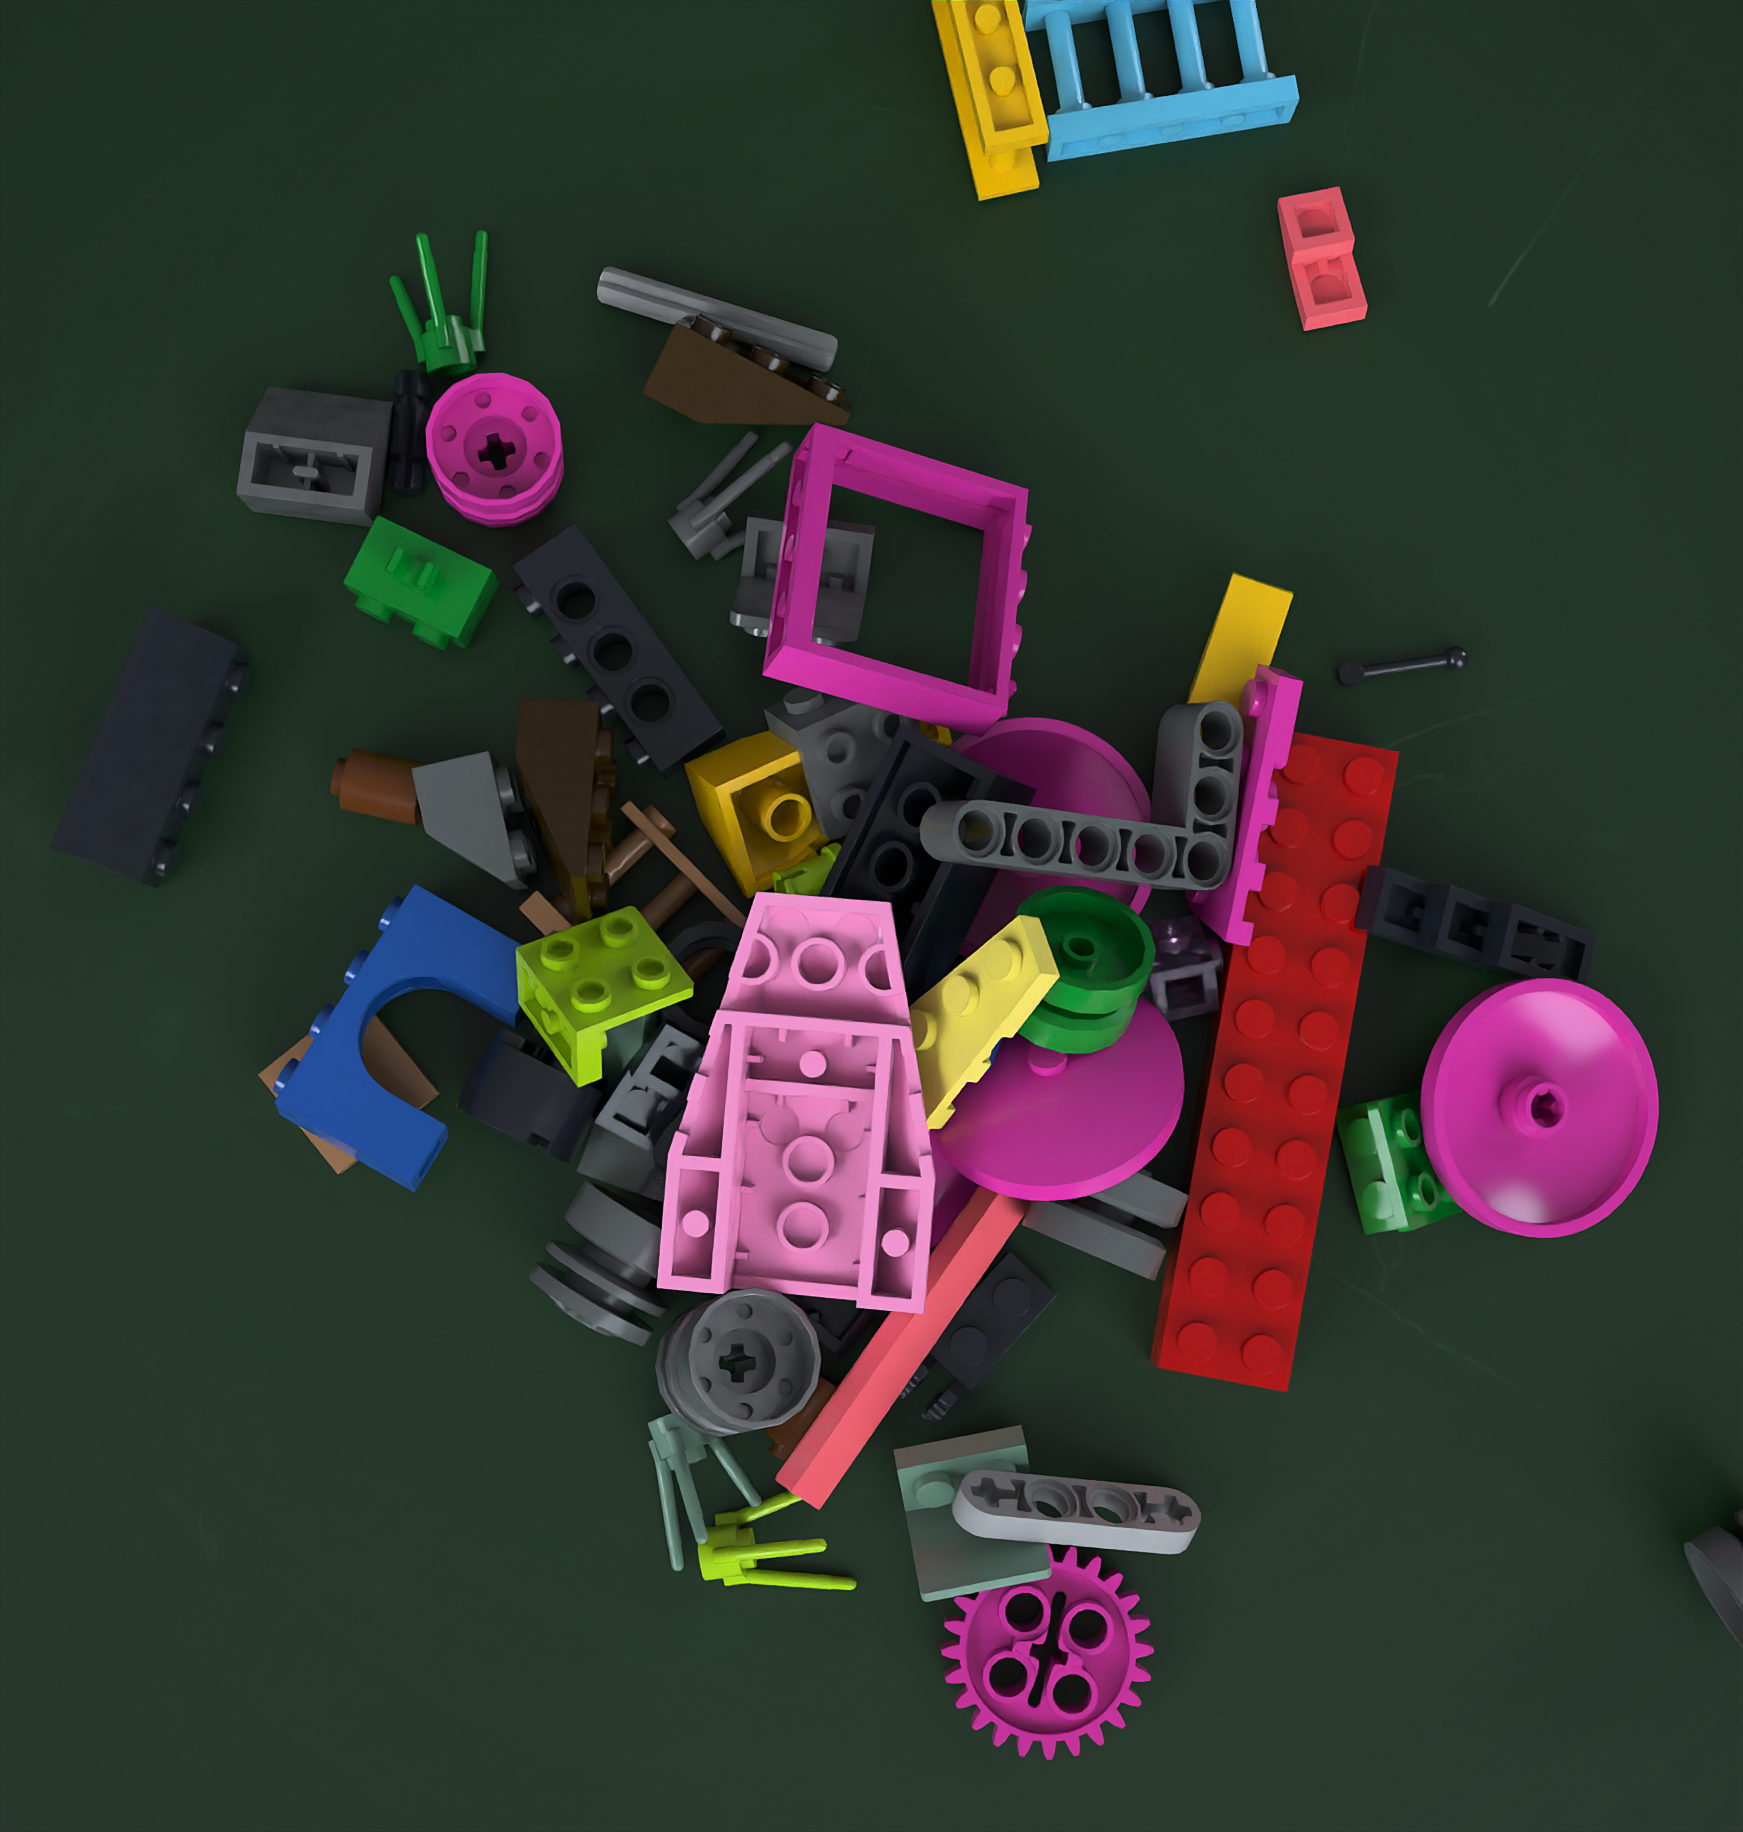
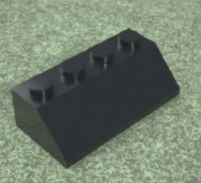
[50,605,253,889]
[818,723,1037,1007]

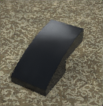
[594,1020,708,1152]

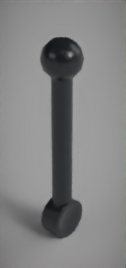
[1337,646,1468,687]

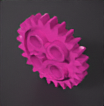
[941,1543,1154,1760]

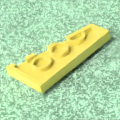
[908,915,1060,1132]

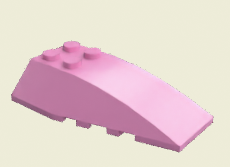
[657,892,936,1314]

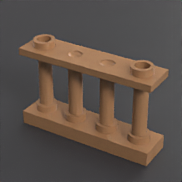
[519,800,747,1029]

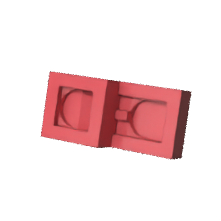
[1277,186,1368,331]

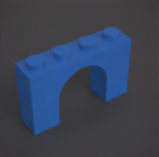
[273,884,526,1193]

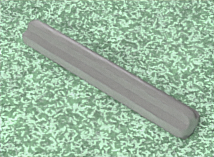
[597,266,838,372]

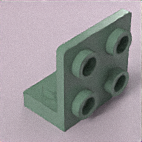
[893,1425,1052,1602]

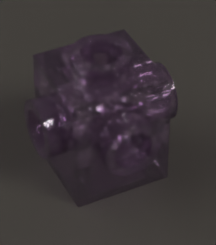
[1143,914,1224,1022]

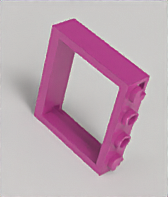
[762,422,1032,738]

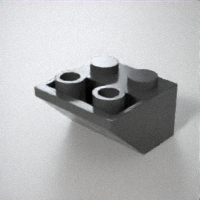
[411,751,539,893]

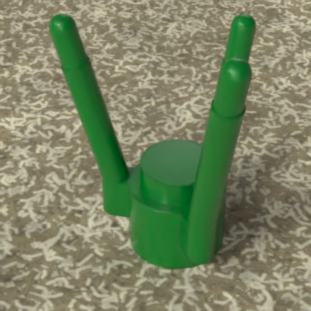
[389,230,488,377]

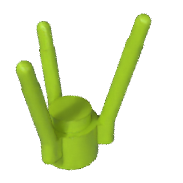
[698,1491,856,1590]

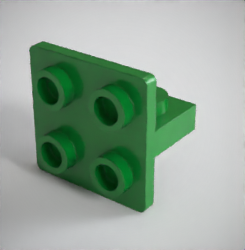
[1335,1088,1464,1235]

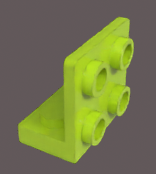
[516,906,694,1088]

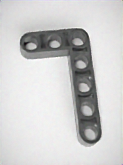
[919,701,1244,890]

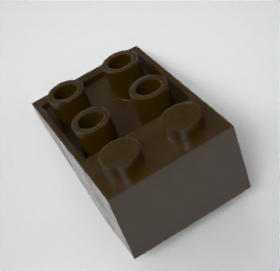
[642,313,852,425]
[515,699,618,925]

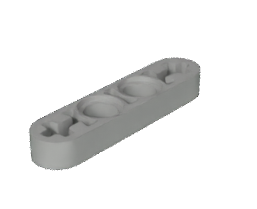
[952,1470,1201,1554]

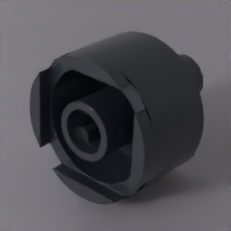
[455,1026,609,1164]

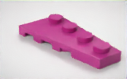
[1185,664,1303,947]

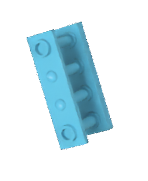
[1022,0,1299,162]

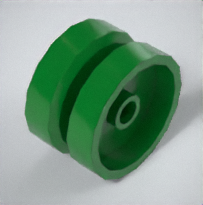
[1014,885,1156,1054]

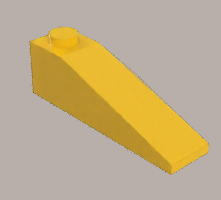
[684,720,952,899]

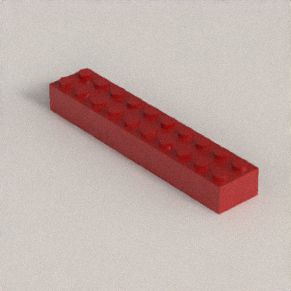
[1150,732,1399,1392]

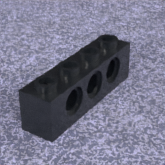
[512,522,726,780]

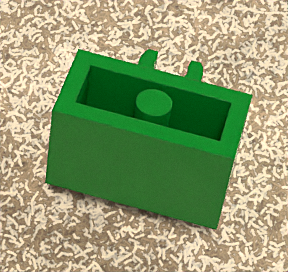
[343,515,500,650]

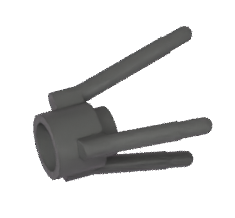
[667,430,793,561]

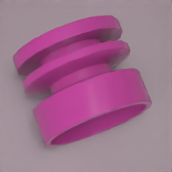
[425,373,564,528]

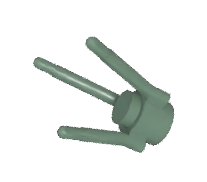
[648,1413,761,1571]

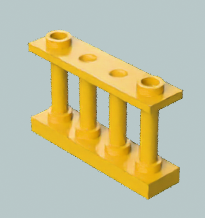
[931,0,1049,201]

